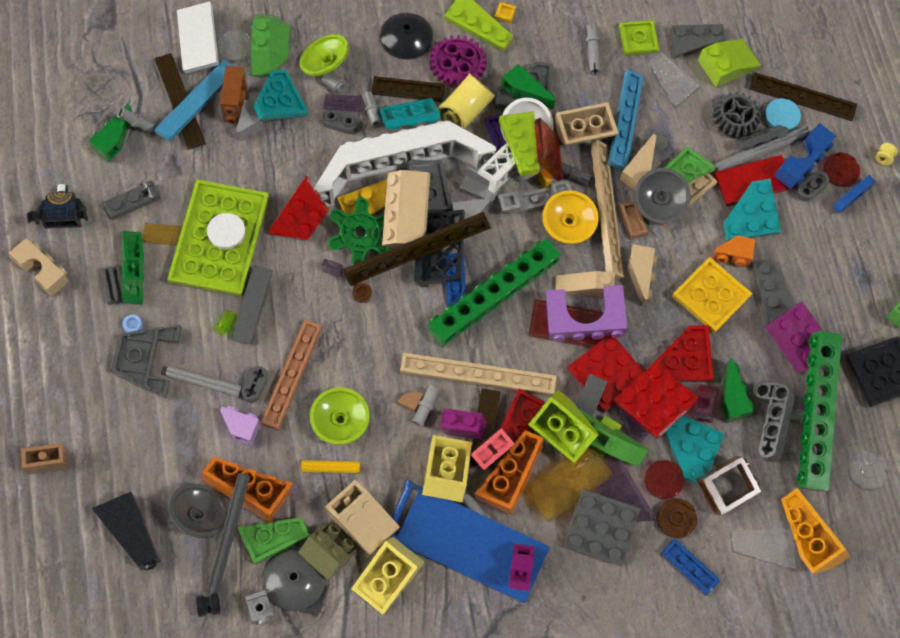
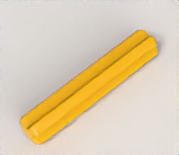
[301,460,360,473]

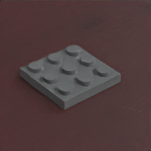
[563,488,641,566]

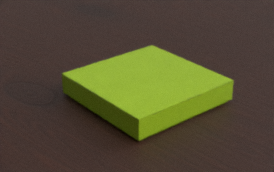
[619,20,660,56]

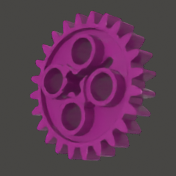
[429,35,487,88]

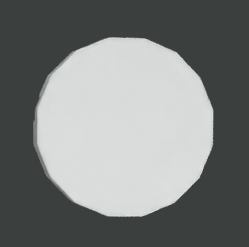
[207,213,245,250]

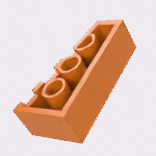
[474,431,544,516]

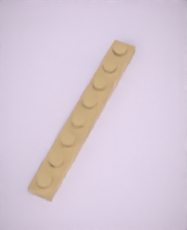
[591,139,624,280]
[400,353,557,396]

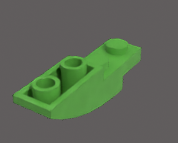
[580,409,650,466]

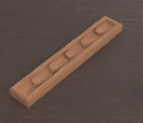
[260,319,323,431]

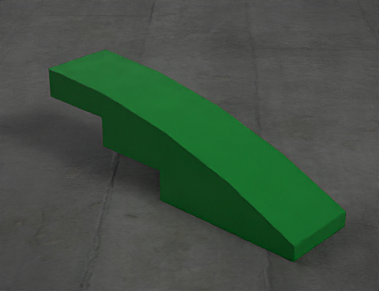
[121,231,144,305]

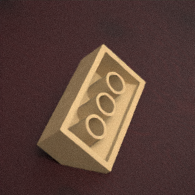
[382,170,430,249]

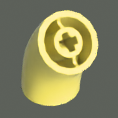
[437,73,495,129]

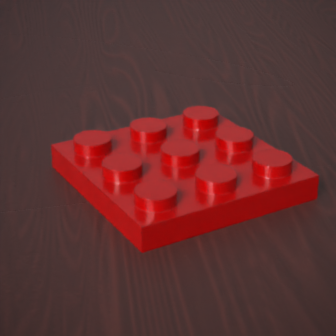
[567,336,644,413]
[614,362,698,439]

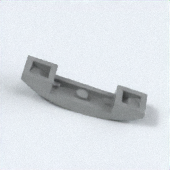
[498,180,572,213]

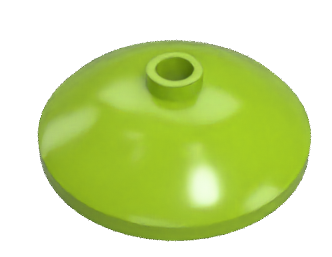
[300,34,349,76]
[310,387,370,445]

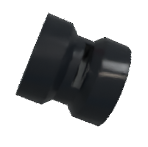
[196,593,220,617]

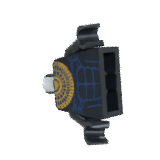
[27,184,88,229]

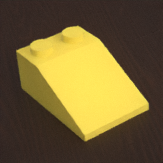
[351,537,425,615]

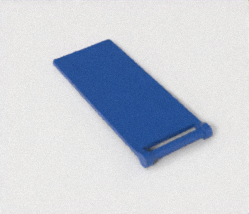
[388,479,550,603]

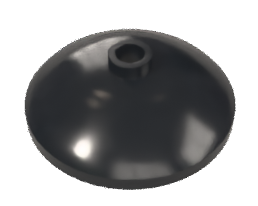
[380,13,433,60]

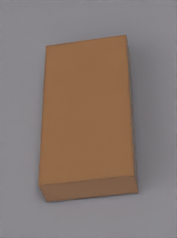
[618,201,648,240]

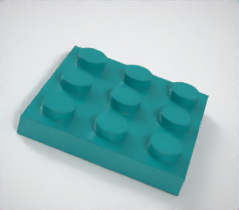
[379,98,441,130]

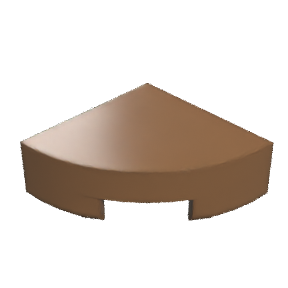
[397,392,423,412]

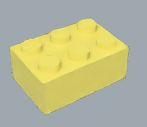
[422,435,472,502]

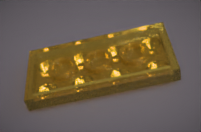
[524,446,613,522]

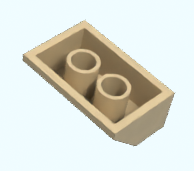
[554,102,619,146]

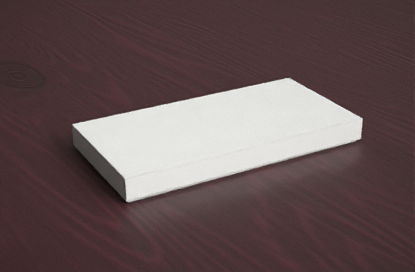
[177,2,219,74]

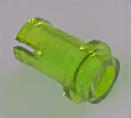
[215,310,236,335]

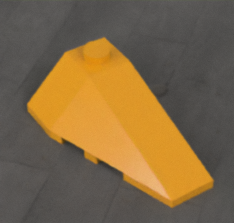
[781,488,850,575]

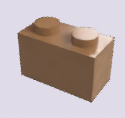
[21,443,69,475]

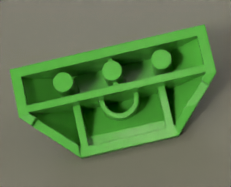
[251,14,290,77]

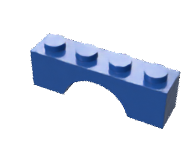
[774,123,836,190]

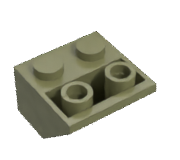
[298,521,360,580]

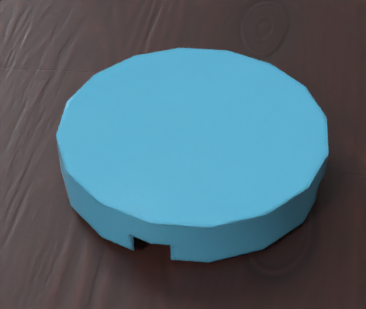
[765,98,801,132]

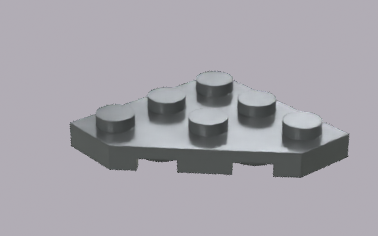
[495,61,553,110]

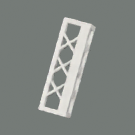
[478,139,539,194]

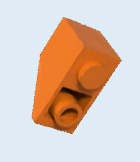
[712,236,755,267]

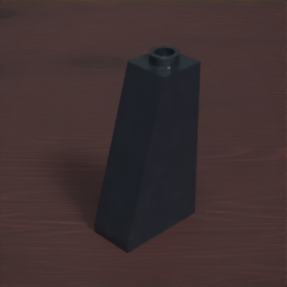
[92,492,161,571]

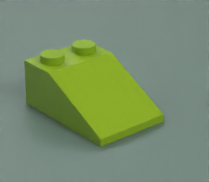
[698,39,761,88]
[528,390,599,463]

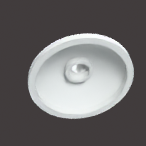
[501,98,554,150]

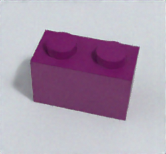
[440,408,487,440]

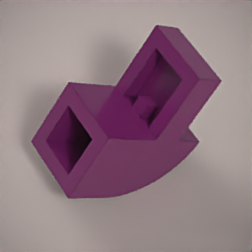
[509,544,535,591]

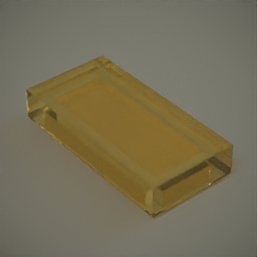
[142,223,183,246]

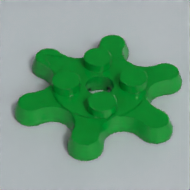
[328,197,391,265]

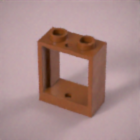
[220,65,248,124]

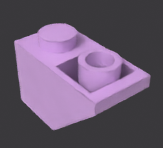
[220,406,261,446]

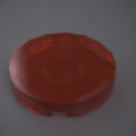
[823,152,861,187]
[644,460,684,500]

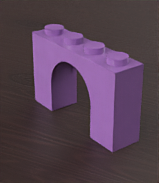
[546,285,627,342]

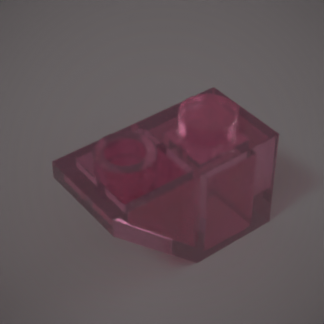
[692,384,720,423]

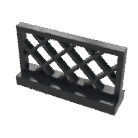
[414,209,465,287]

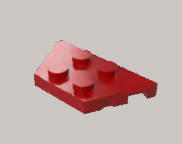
[268,176,329,240]

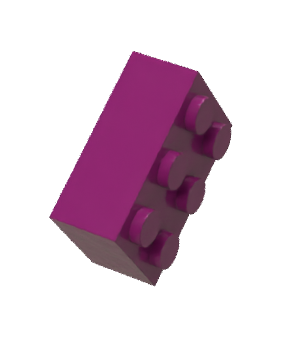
[765,301,825,373]

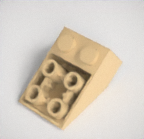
[325,480,400,555]

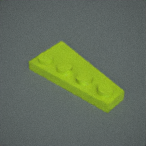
[444,0,513,52]
[499,111,540,176]

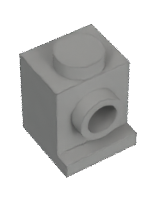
[245,590,274,625]

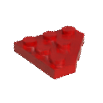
[654,325,713,382]

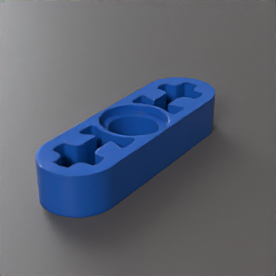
[832,175,876,214]

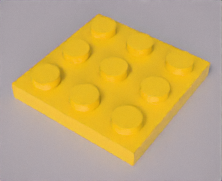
[672,257,753,334]

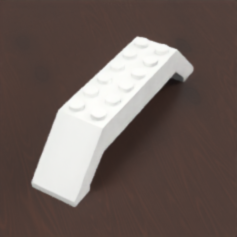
[314,120,496,207]

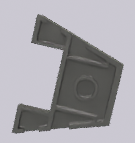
[111,324,182,398]

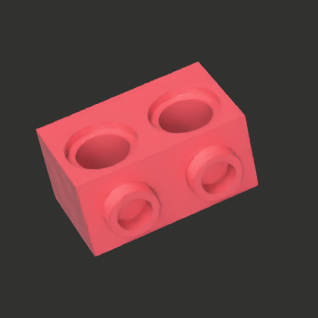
[470,428,514,470]

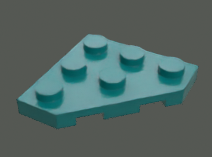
[253,70,309,121]
[723,179,782,242]
[664,415,725,486]

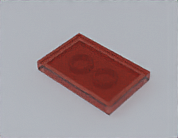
[535,117,563,181]

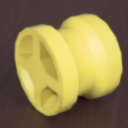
[875,143,898,166]

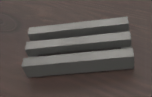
[100,264,123,305]

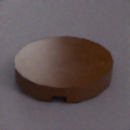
[657,498,698,539]

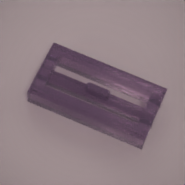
[324,94,362,112]

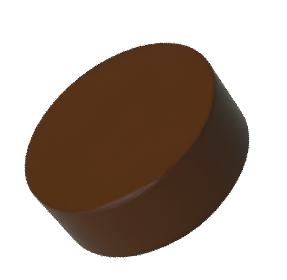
[353,283,372,303]

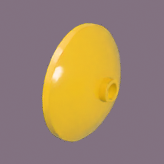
[542,190,598,245]

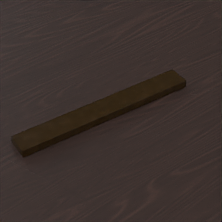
[343,211,491,286]

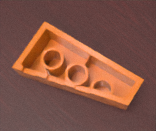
[202,457,293,523]

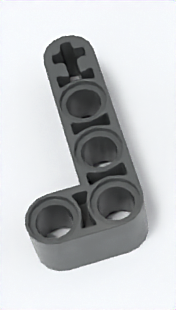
[754,381,795,462]

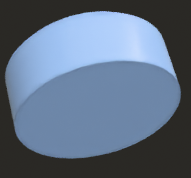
[122,314,143,333]

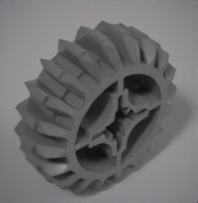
[712,91,761,139]

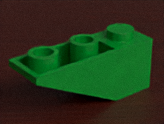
[501,64,556,110]
[89,104,132,162]
[720,358,753,423]

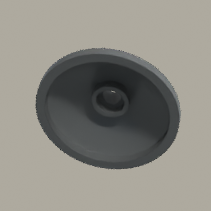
[634,168,691,224]
[168,484,229,538]
[264,549,326,611]

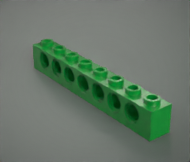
[428,238,561,347]
[797,331,842,491]

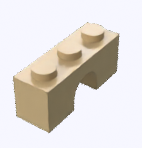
[9,238,69,297]

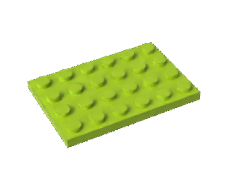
[167,179,269,297]

